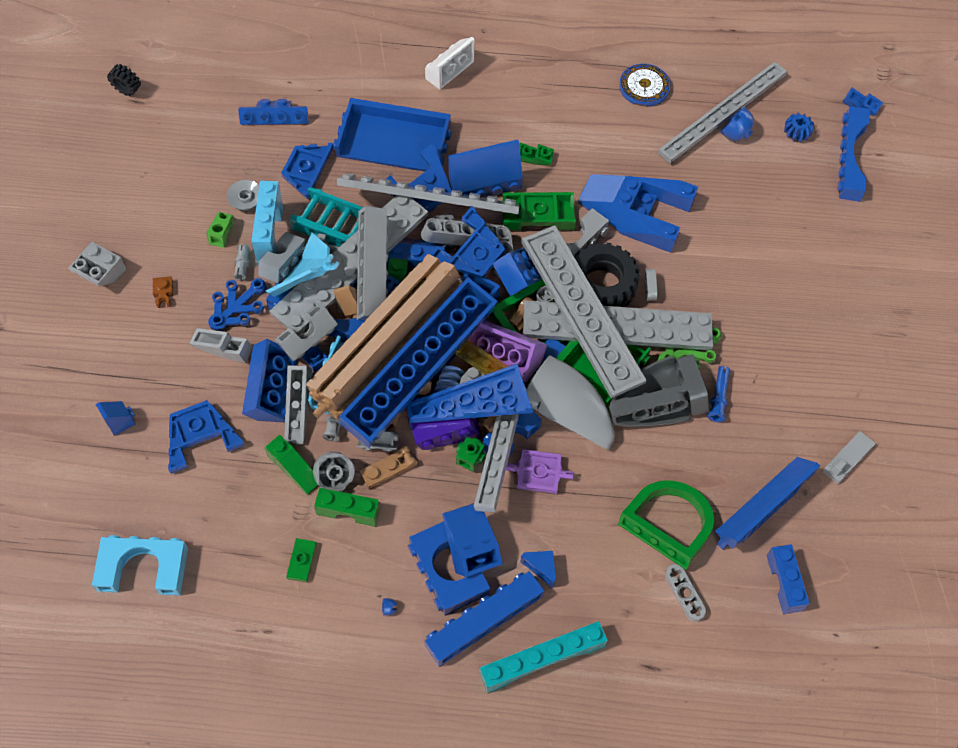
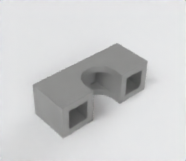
[258,232,305,283]
[274,303,338,361]

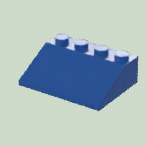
[449,139,523,198]

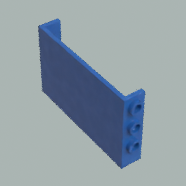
[333,98,451,172]

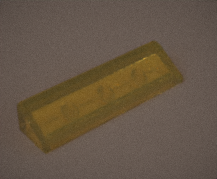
[454,340,524,382]

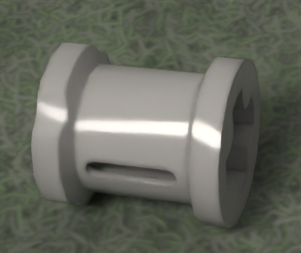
[322,416,342,442]

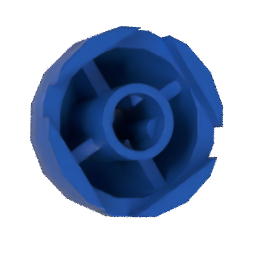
[720,106,754,141]

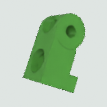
[206,212,235,248]

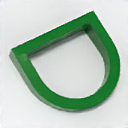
[489,279,565,344]
[618,480,714,570]

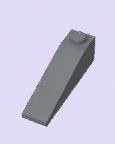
[284,366,312,444]

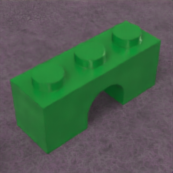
[314,488,380,527]

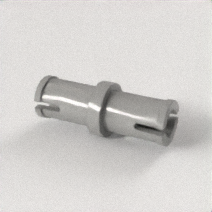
[234,244,250,281]

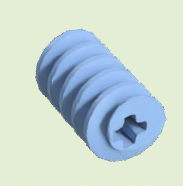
[433,366,465,394]

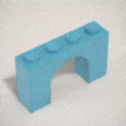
[251,181,284,266]
[92,535,188,596]

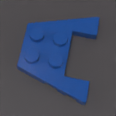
[386,143,451,214]
[430,206,505,279]
[168,400,245,474]

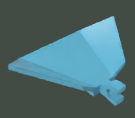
[266,233,339,297]

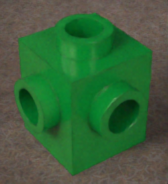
[456,437,486,472]

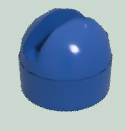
[382,598,397,615]

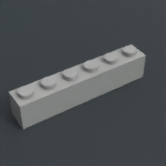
[357,206,389,321]

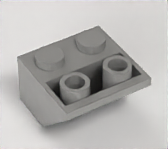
[68,242,126,286]

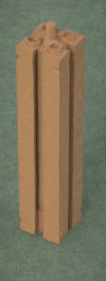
[306,254,463,420]

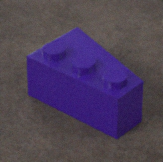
[411,417,483,450]

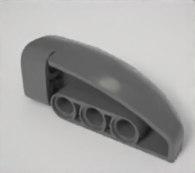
[609,354,709,427]

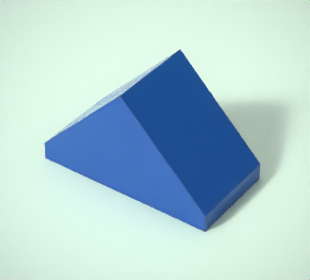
[520,551,556,588]

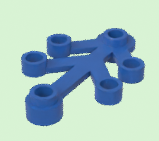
[208,278,267,331]

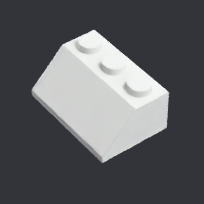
[425,37,474,90]

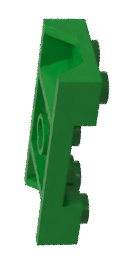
[502,192,576,230]

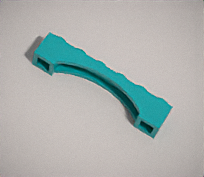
[479,621,608,693]

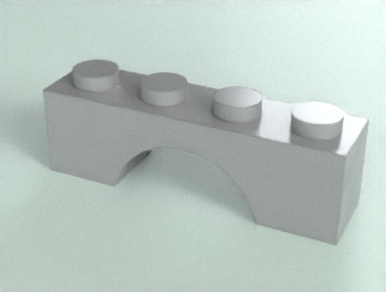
[567,208,609,256]

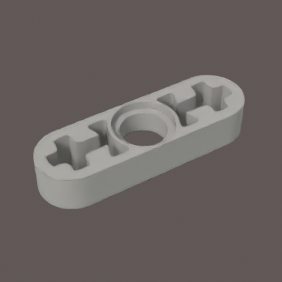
[665,564,706,622]

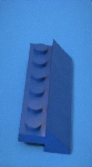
[715,457,820,550]

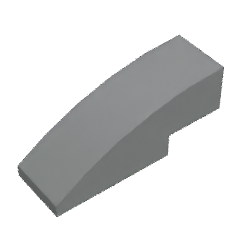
[189,328,253,363]

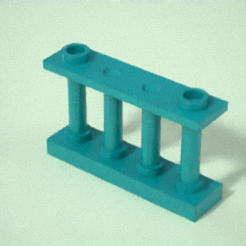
[289,187,364,247]

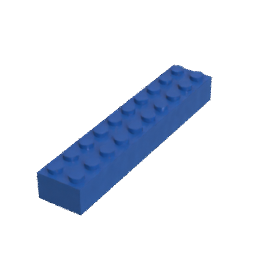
[338,277,498,448]

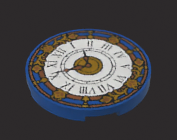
[620,64,670,107]

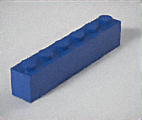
[425,571,544,667]

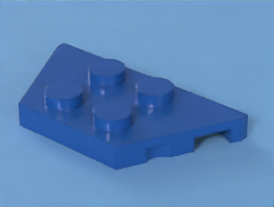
[281,143,333,199]

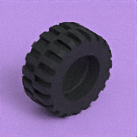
[574,242,640,307]

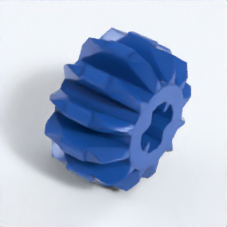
[784,112,814,142]

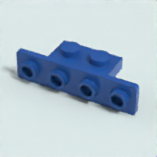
[238,99,309,125]

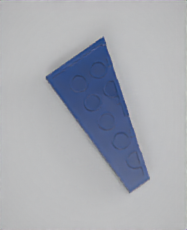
[407,364,534,423]

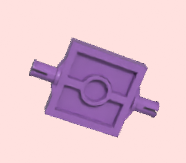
[506,449,574,494]

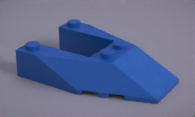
[578,174,698,253]

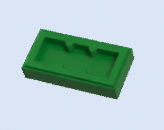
[286,538,317,583]

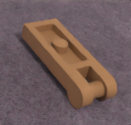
[359,446,418,490]

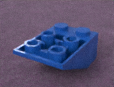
[492,247,542,296]
[442,503,503,577]

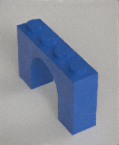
[408,521,490,615]

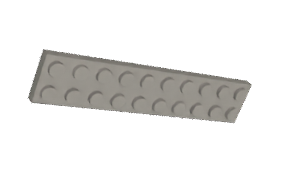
[337,173,519,214]
[269,195,428,335]
[522,225,647,399]
[523,300,713,350]

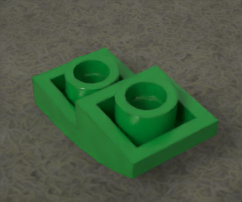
[519,142,555,165]

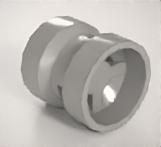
[536,286,554,302]

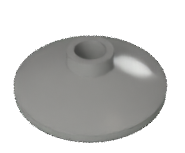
[227,180,259,210]

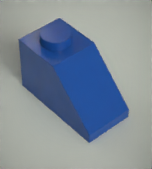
[95,401,135,436]

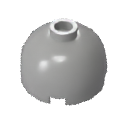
[313,451,355,492]

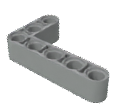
[421,218,513,279]

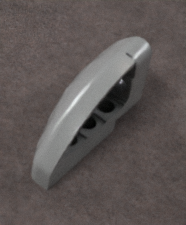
[526,355,615,451]

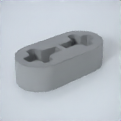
[644,269,657,301]

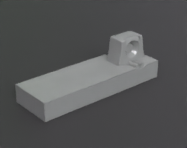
[822,431,876,484]

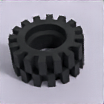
[107,64,141,96]

